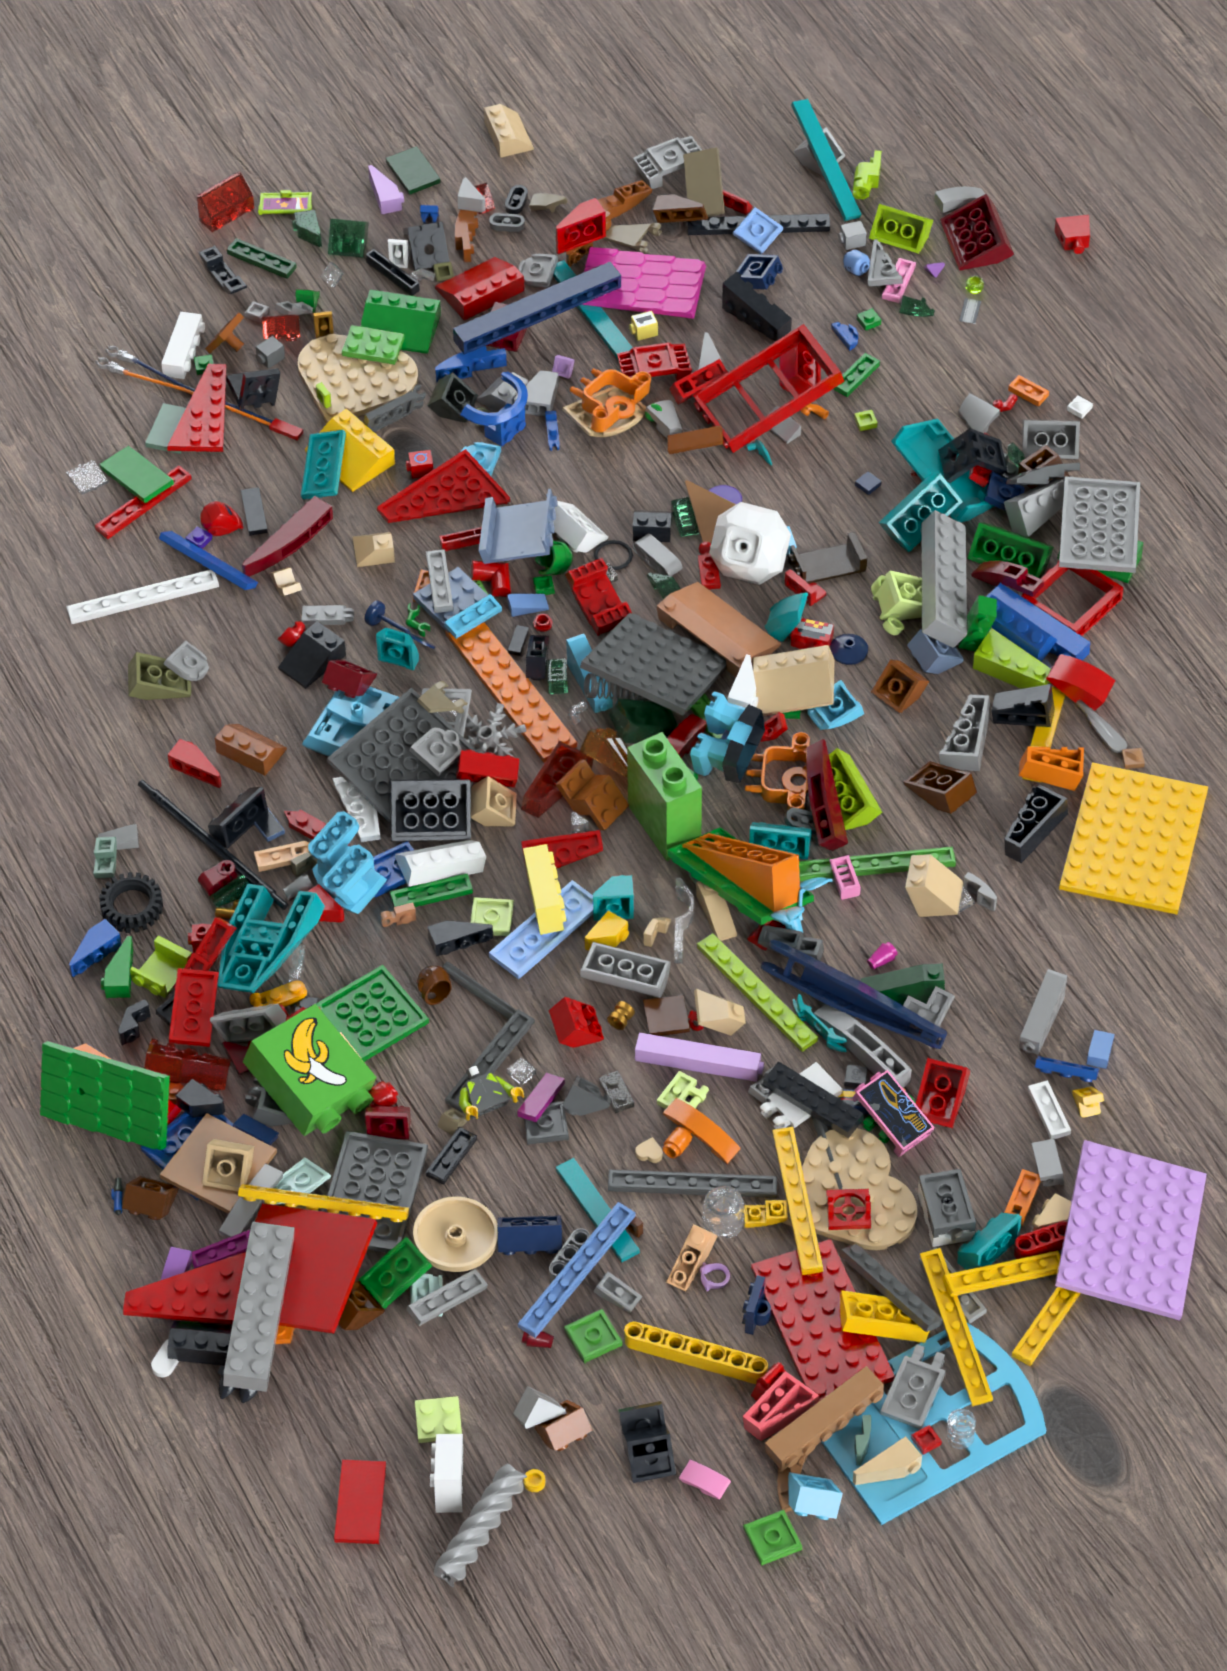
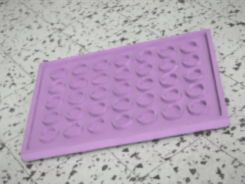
[1055,1140,1207,1320]

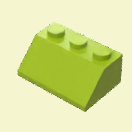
[869,204,933,254]

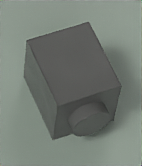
[256,336,285,369]

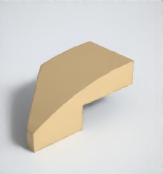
[644,917,671,947]

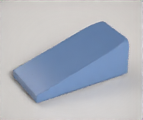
[507,594,549,617]
[1086,1030,1115,1069]

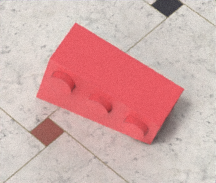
[743,1371,820,1441]

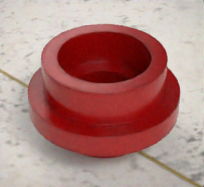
[533,614,552,632]

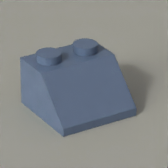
[907,629,964,674]

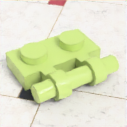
[657,1071,709,1109]

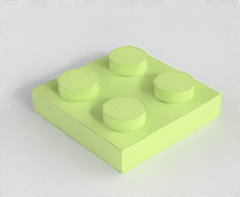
[415,1396,462,1443]

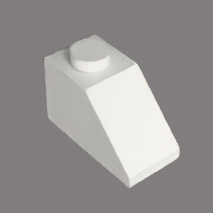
[388,239,410,268]

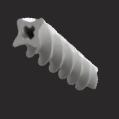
[434,1463,527,1587]

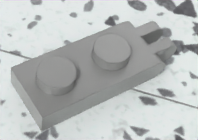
[302,605,354,625]

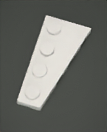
[332,777,381,842]

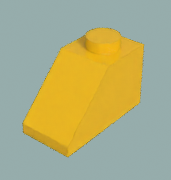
[585,910,629,951]

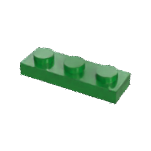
[833,353,880,397]

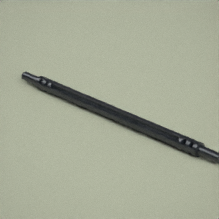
[138,780,288,910]

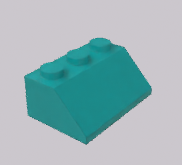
[749,822,812,860]
[957,1213,1022,1270]

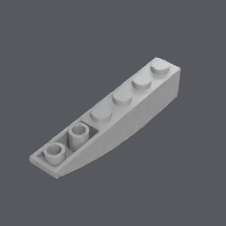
[813,1004,912,1088]

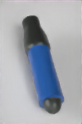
[111,1178,123,1215]

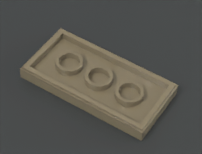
[683,147,725,217]

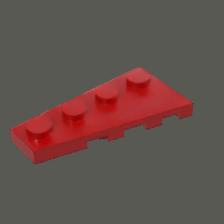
[521,830,603,879]

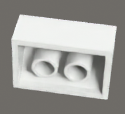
[553,501,608,553]

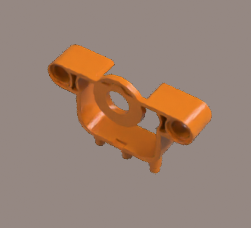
[570,368,651,432]
[745,732,810,820]

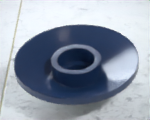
[830,634,868,665]

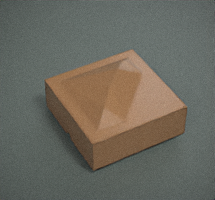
[1121,748,1145,769]

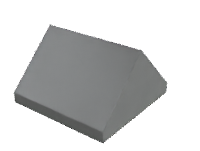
[513,1386,566,1429]

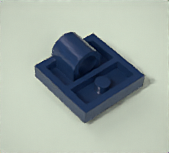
[742,1275,771,1335]

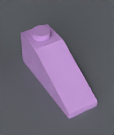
[368,165,404,214]

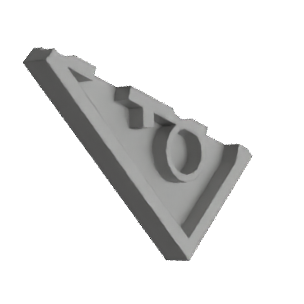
[868,239,903,286]

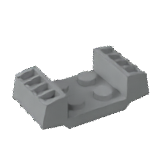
[633,136,702,189]

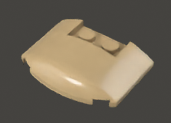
[563,386,646,437]

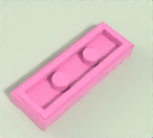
[882,258,916,303]

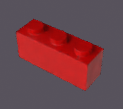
[456,749,520,788]

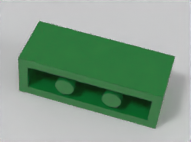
[959,595,997,652]

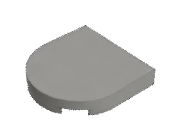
[518,254,558,288]
[164,641,209,681]

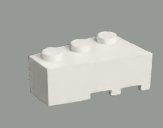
[430,1434,463,1513]

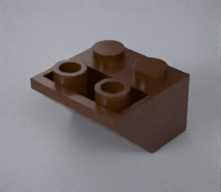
[1018,445,1069,489]

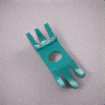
[793,994,847,1052]

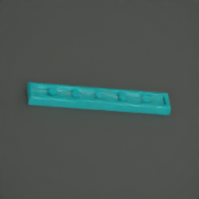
[556,1158,640,1263]

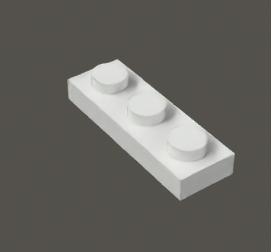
[1028,1080,1071,1139]

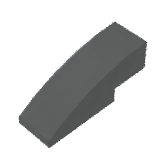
[758,925,824,961]

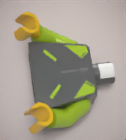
[459,1066,524,1121]

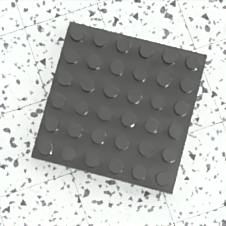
[580,613,727,716]
[327,688,479,842]

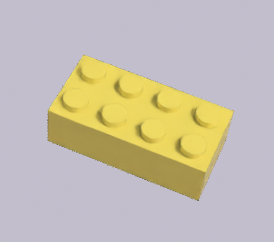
[523,844,566,935]

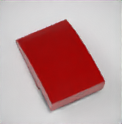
[1046,654,1116,711]

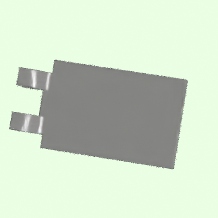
[880,1344,945,1430]

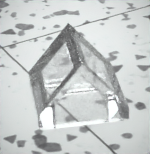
[571,812,589,834]

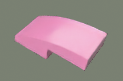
[679,1460,731,1500]

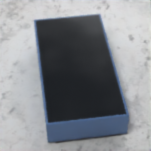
[254,809,285,842]

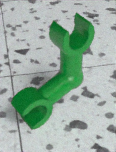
[406,603,430,637]

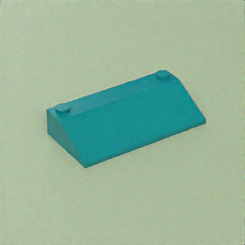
[891,419,995,523]

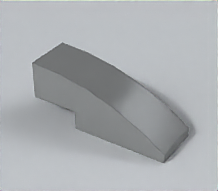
[934,186,985,213]

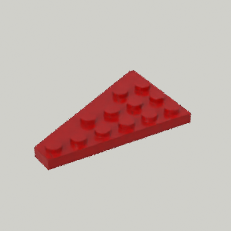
[377,449,510,523]
[123,1252,246,1324]

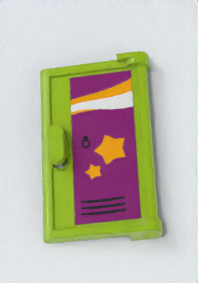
[258,190,313,215]

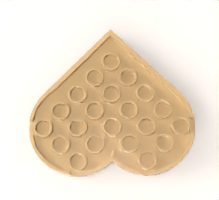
[298,334,418,424]
[781,1128,917,1250]

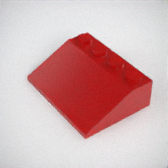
[435,257,524,321]

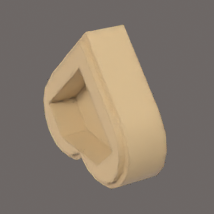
[635,1137,663,1163]

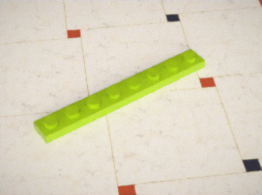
[697,933,818,1052]

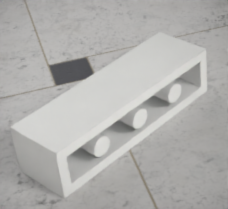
[161,312,205,379]

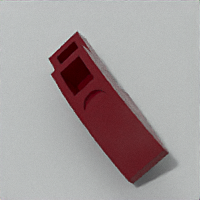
[971,561,1044,597]

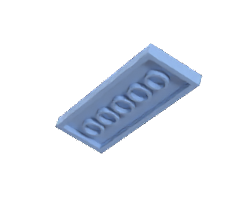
[489,880,593,980]

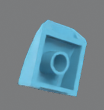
[808,680,864,730]

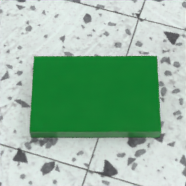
[358,1237,432,1309]

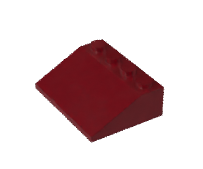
[940,194,1014,271]

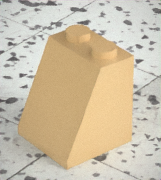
[905,854,963,917]

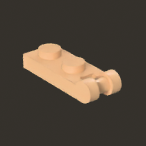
[254,841,309,872]

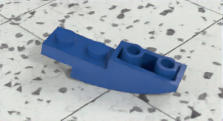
[435,346,507,383]

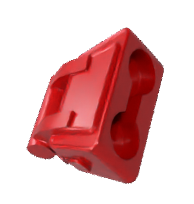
[751,1362,787,1401]

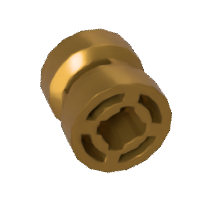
[607,1001,635,1030]

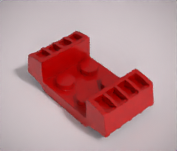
[617,342,692,382]
[565,558,632,636]

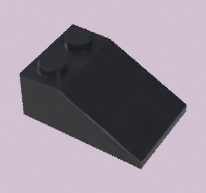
[278,621,346,689]

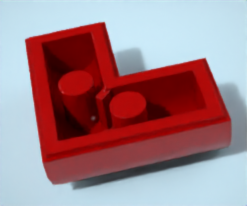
[471,561,511,597]

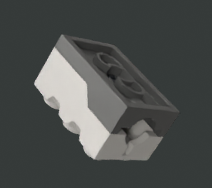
[918,1169,976,1247]

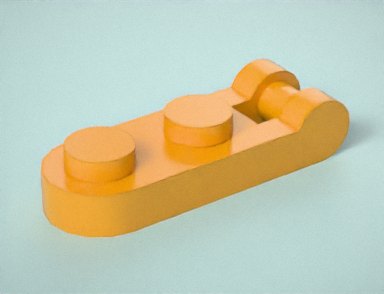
[249,980,307,1007]

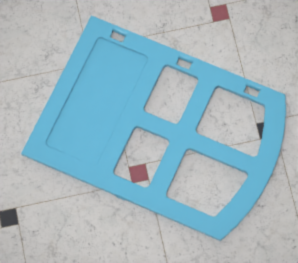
[821,1323,1046,1525]

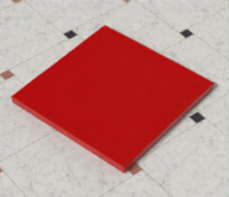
[255,1203,377,1334]

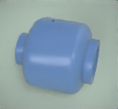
[843,249,870,276]

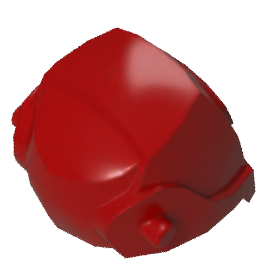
[200,501,244,536]

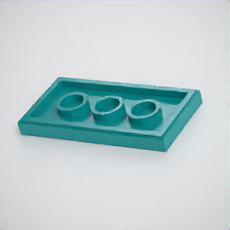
[301,430,346,500]

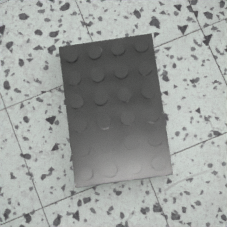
[323,1131,428,1253]

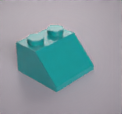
[593,875,634,921]

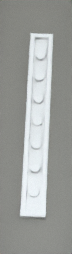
[66,570,219,624]

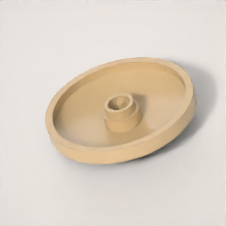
[413,1197,498,1272]

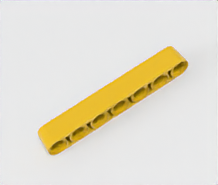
[624,1322,768,1384]

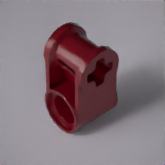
[198,860,237,897]

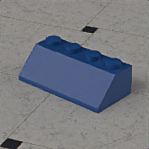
[987,594,1057,662]

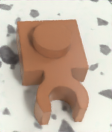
[380,903,416,927]

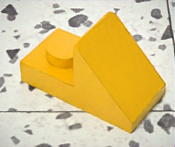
[1072,1086,1104,1117]

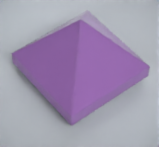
[924,262,945,278]

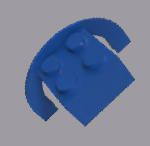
[460,372,528,447]

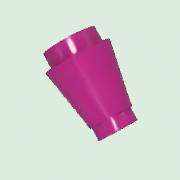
[867,942,898,970]

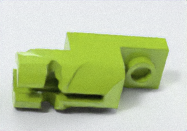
[853,150,882,199]

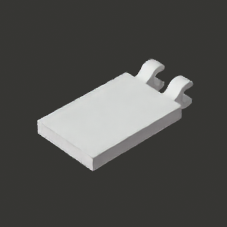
[760,1062,843,1129]

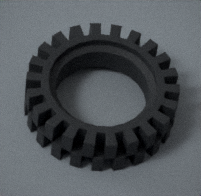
[99,872,163,933]

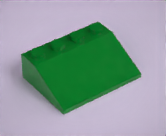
[360,289,441,354]

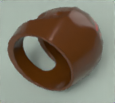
[417,966,452,1005]

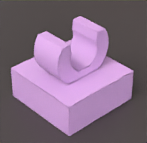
[552,355,574,379]

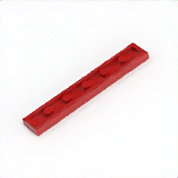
[95,465,192,539]

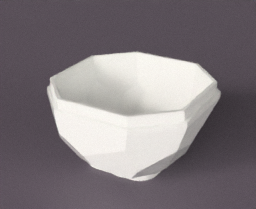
[709,502,791,585]

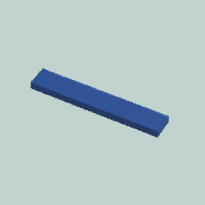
[159,531,258,590]

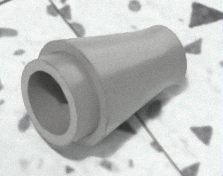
[283,875,313,900]

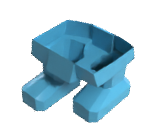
[308,811,387,914]

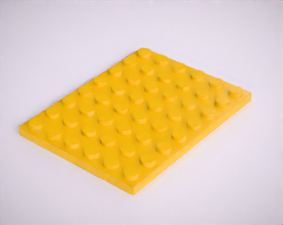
[1059,762,1208,915]

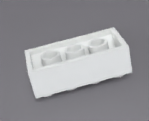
[395,840,486,886]

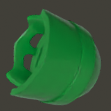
[535,540,573,575]

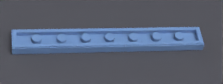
[518,1202,636,1338]

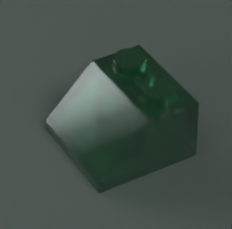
[328,218,369,257]

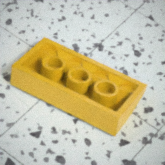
[840,1290,929,1343]

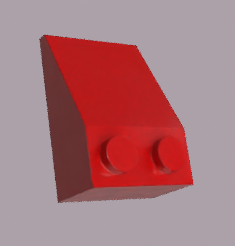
[556,198,606,255]
[916,1058,971,1128]

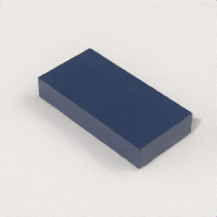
[233,1114,279,1145]

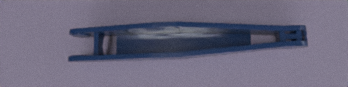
[760,940,947,1049]

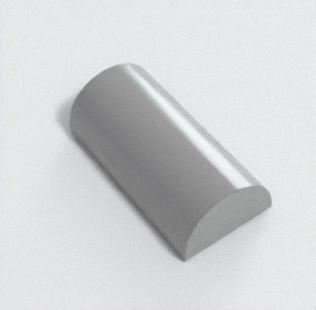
[580,942,671,998]

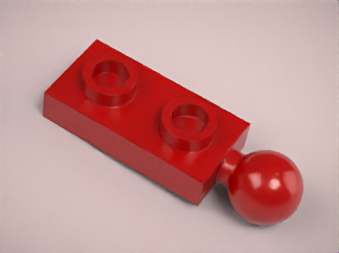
[698,541,721,590]

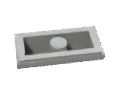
[768,406,801,444]

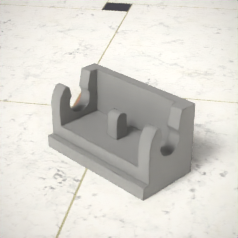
[1032,1139,1064,1187]

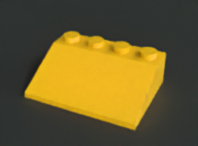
[305,409,395,492]

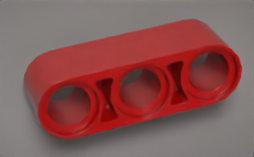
[1014,1221,1067,1259]

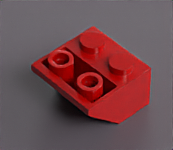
[548,997,604,1048]

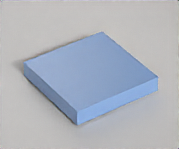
[733,207,783,254]

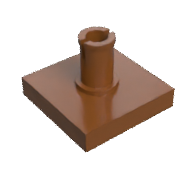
[205,313,244,354]

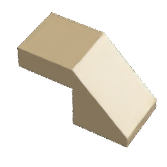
[269,567,302,596]

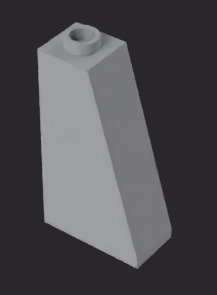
[1019,969,1067,1055]

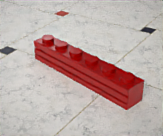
[439,527,482,551]

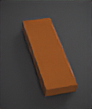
[667,425,723,454]

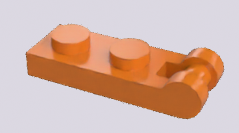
[1004,1169,1041,1227]

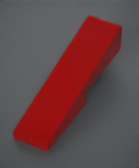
[173,917,236,989]

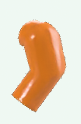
[800,403,829,419]

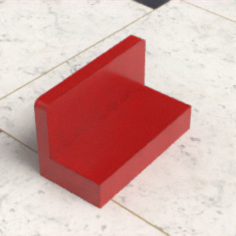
[785,569,826,607]

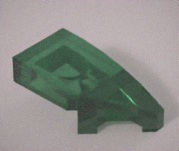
[899,295,935,317]
[1007,443,1026,467]
[647,573,681,599]

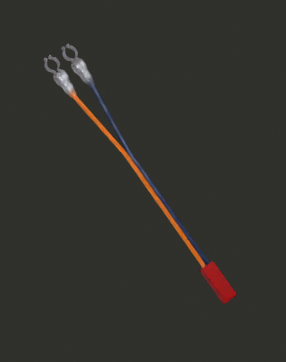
[95,346,303,440]

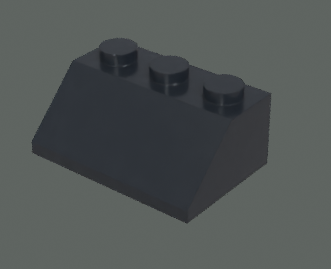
[208,787,268,849]
[167,1320,232,1366]

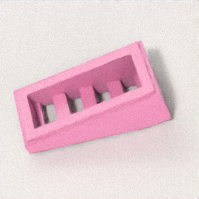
[829,855,861,900]

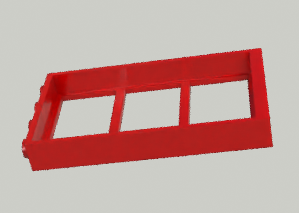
[693,324,844,453]

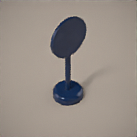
[364,600,436,649]

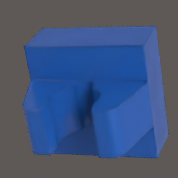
[420,205,439,224]

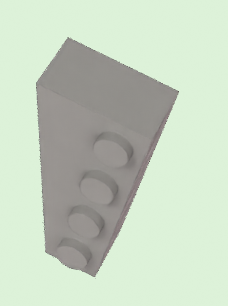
[1004,476,1073,537]
[939,694,991,771]

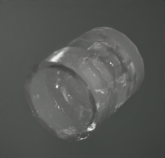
[946,1409,976,1449]

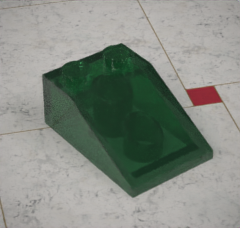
[609,698,678,744]

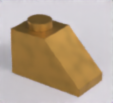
[313,311,334,339]

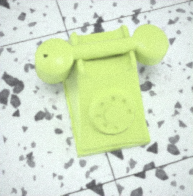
[871,571,922,635]

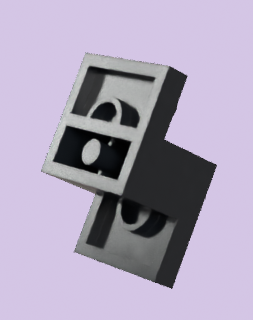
[618,1401,676,1483]

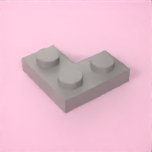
[903,987,955,1026]

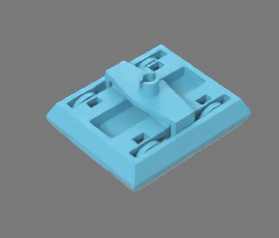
[302,687,399,756]

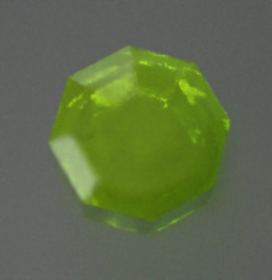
[966,276,984,294]

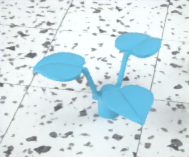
[771,877,833,933]

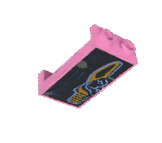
[852,1070,935,1157]

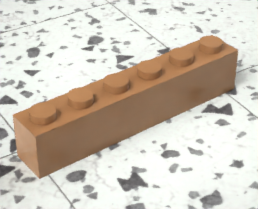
[765,1366,884,1471]

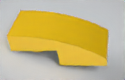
[744,1200,788,1228]

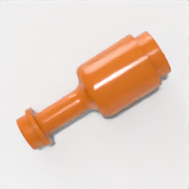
[663,1127,692,1158]

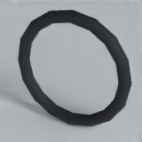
[594,540,633,571]

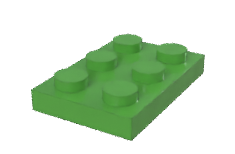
[342,325,404,365]

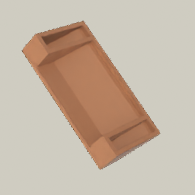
[657,582,781,677]

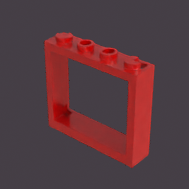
[1021,561,1124,636]

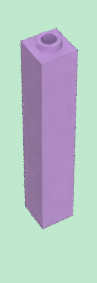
[635,1033,764,1082]

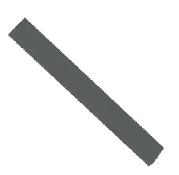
[608,1170,777,1198]

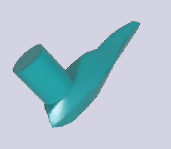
[746,439,772,466]

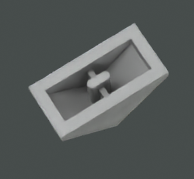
[457,178,486,212]

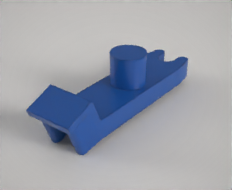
[545,411,560,451]

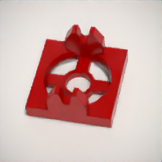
[826,1188,871,1230]

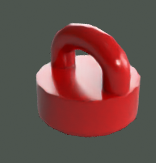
[688,1010,704,1031]

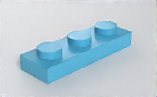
[444,594,502,639]

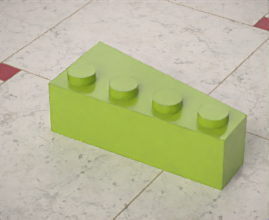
[973,628,1051,689]

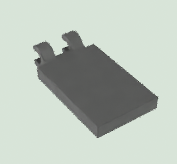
[363,385,426,432]

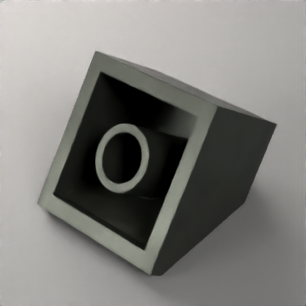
[427,372,478,423]

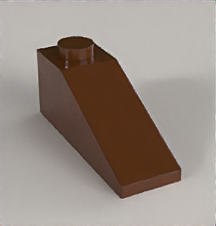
[653,194,708,223]

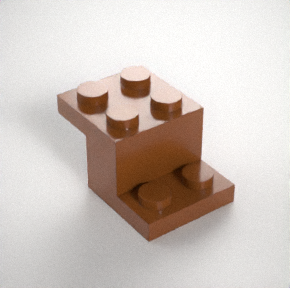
[556,760,629,830]

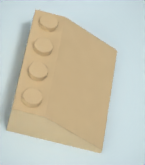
[753,645,835,716]

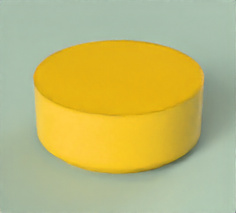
[523,1469,546,1492]

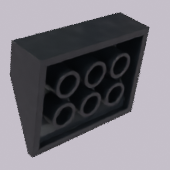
[388,779,471,841]

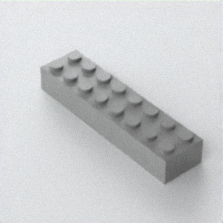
[922,510,967,648]
[223,1222,294,1392]

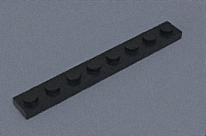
[687,214,830,235]

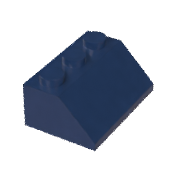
[497,1215,562,1255]

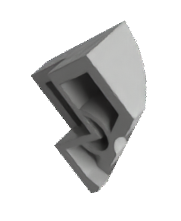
[958,393,1000,433]
[645,400,682,439]

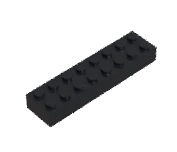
[763,1061,864,1139]

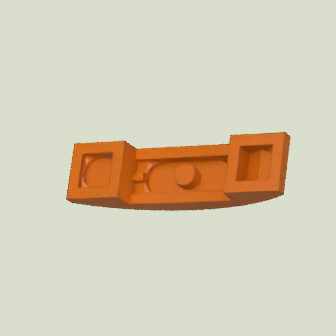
[663,1098,741,1164]

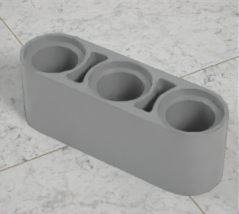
[632,534,683,579]
[549,1228,590,1283]

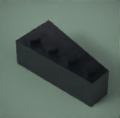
[722,271,792,342]
[1004,782,1068,863]

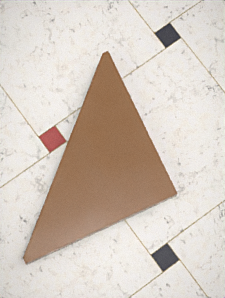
[685,480,736,543]

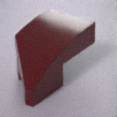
[222,1041,250,1076]

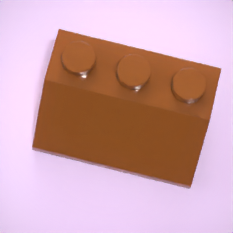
[215,724,287,776]

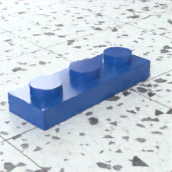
[1035,1056,1099,1082]

